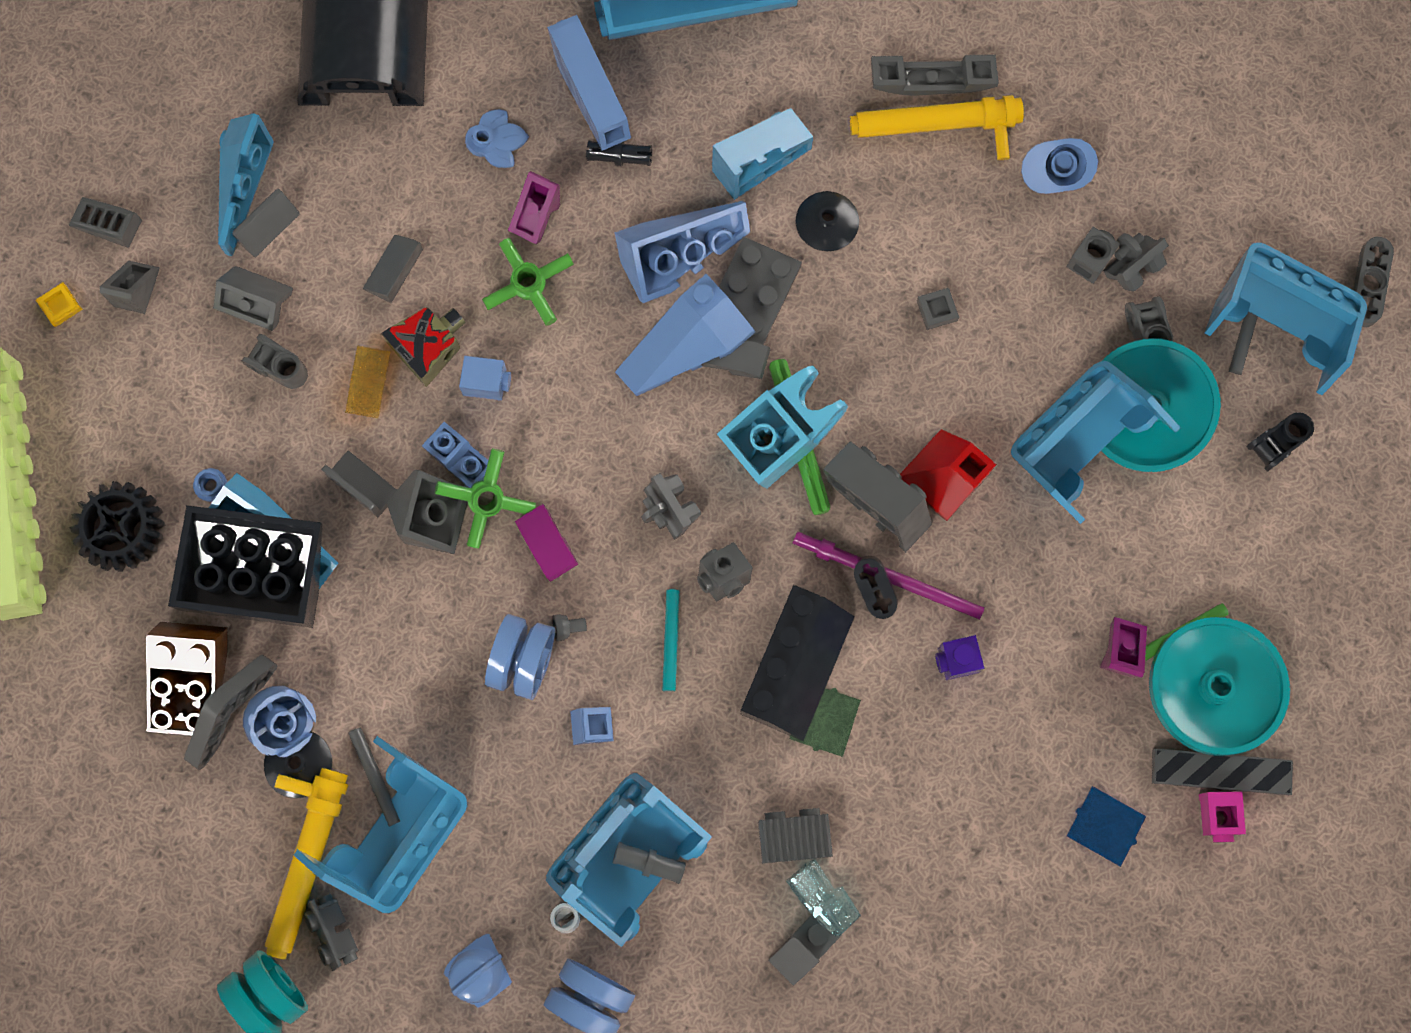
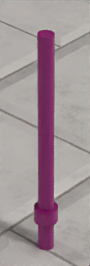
[792,531,985,620]

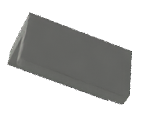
[213,266,293,331]
[321,451,397,518]

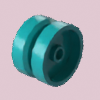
[217,950,308,1033]

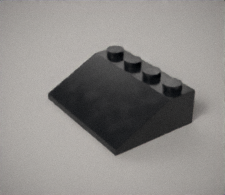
[168,505,322,628]

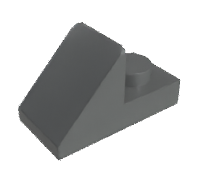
[768,909,842,986]

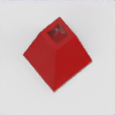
[900,429,997,521]

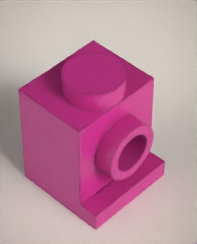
[1199,792,1246,843]

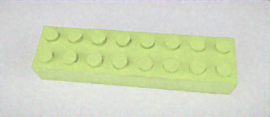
[0,348,47,621]

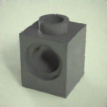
[1066,227,1120,284]

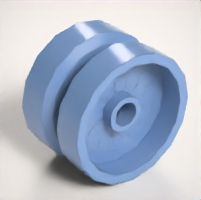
[485,614,555,700]
[543,958,636,1033]

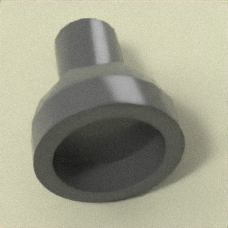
[552,614,587,642]

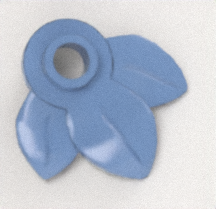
[465,109,529,168]

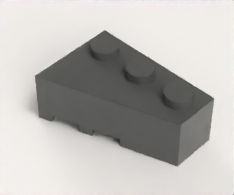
[823,441,932,553]

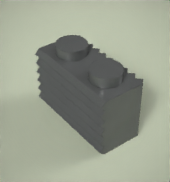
[758,808,833,864]

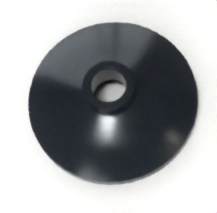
[796,191,859,252]
[264,731,332,798]

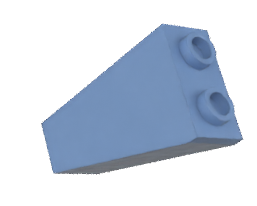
[547,15,631,151]

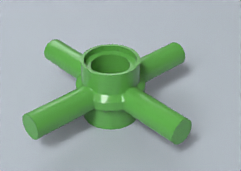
[482,238,574,326]
[435,448,536,548]

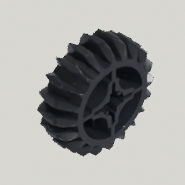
[69,481,166,572]

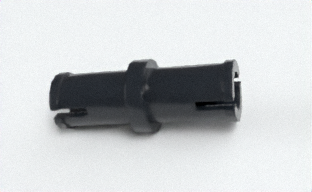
[586,140,653,166]

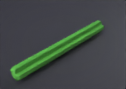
[769,359,831,515]

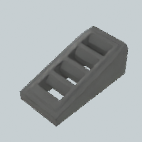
[69,197,142,248]

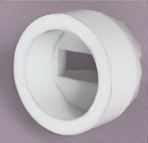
[550,903,580,933]

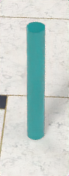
[662,589,680,692]

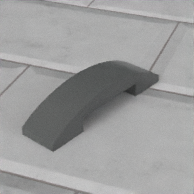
[871,55,999,96]

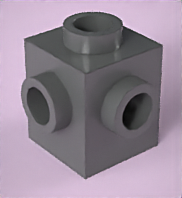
[697,542,753,602]

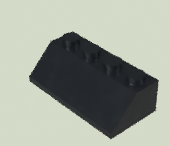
[740,584,855,741]

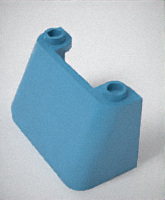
[546,773,712,947]

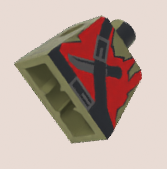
[381,307,466,387]

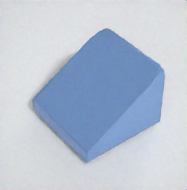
[571,707,613,745]

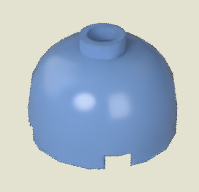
[243,686,316,757]

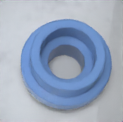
[193,468,227,502]

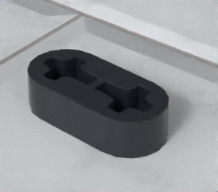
[854,556,898,619]

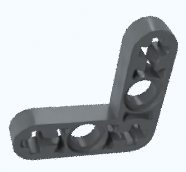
[1353,237,1394,328]
[184,655,277,770]

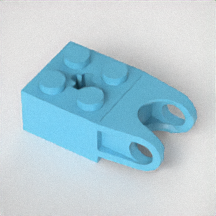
[717,366,848,489]

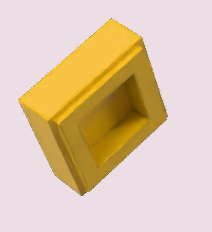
[36,282,83,327]

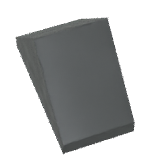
[100,260,160,314]

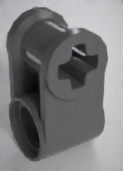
[1125,296,1174,341]
[241,334,308,389]

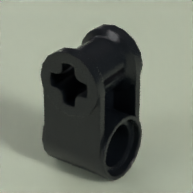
[1246,412,1315,472]

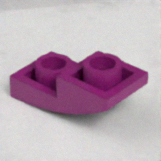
[515,504,578,582]

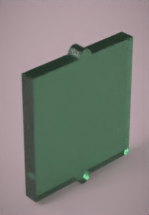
[789,688,861,757]

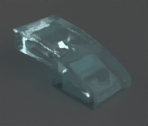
[786,859,861,937]

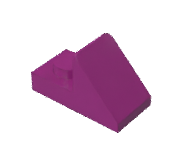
[508,171,560,244]
[1100,617,1147,678]

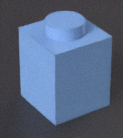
[459,356,511,400]

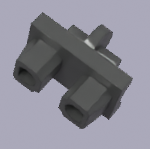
[1103,233,1169,291]
[641,473,701,540]

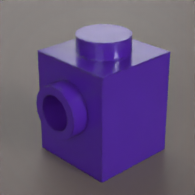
[935,635,985,681]

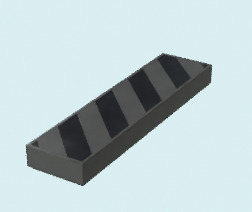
[1151,748,1293,796]

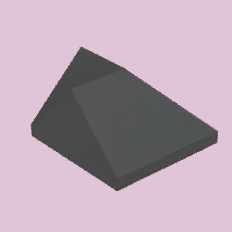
[386,470,467,554]

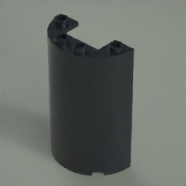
[297,0,428,106]

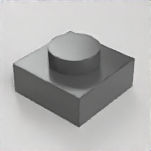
[917,288,959,330]

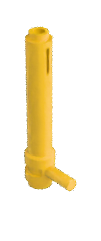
[850,95,1024,160]
[264,768,349,959]

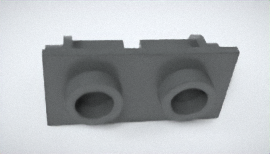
[304,894,359,971]

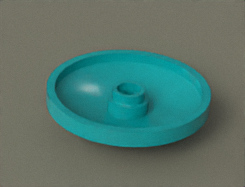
[1101,339,1221,472]
[1149,617,1290,756]

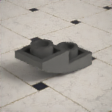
[702,340,770,379]

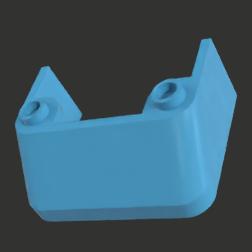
[1205,243,1367,395]
[1011,361,1181,524]
[294,736,467,913]

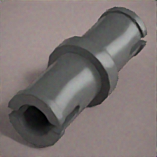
[612,842,686,884]

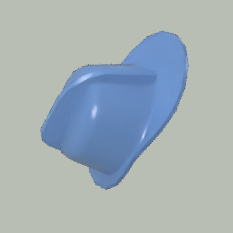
[1021,138,1098,194]
[444,934,512,1008]

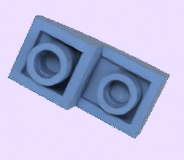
[422,422,488,488]

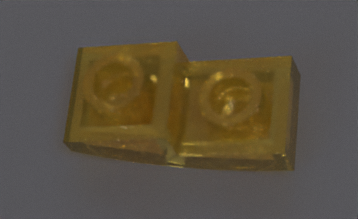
[345,345,391,418]

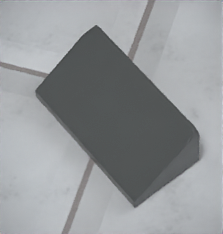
[232,188,300,258]
[363,235,423,303]

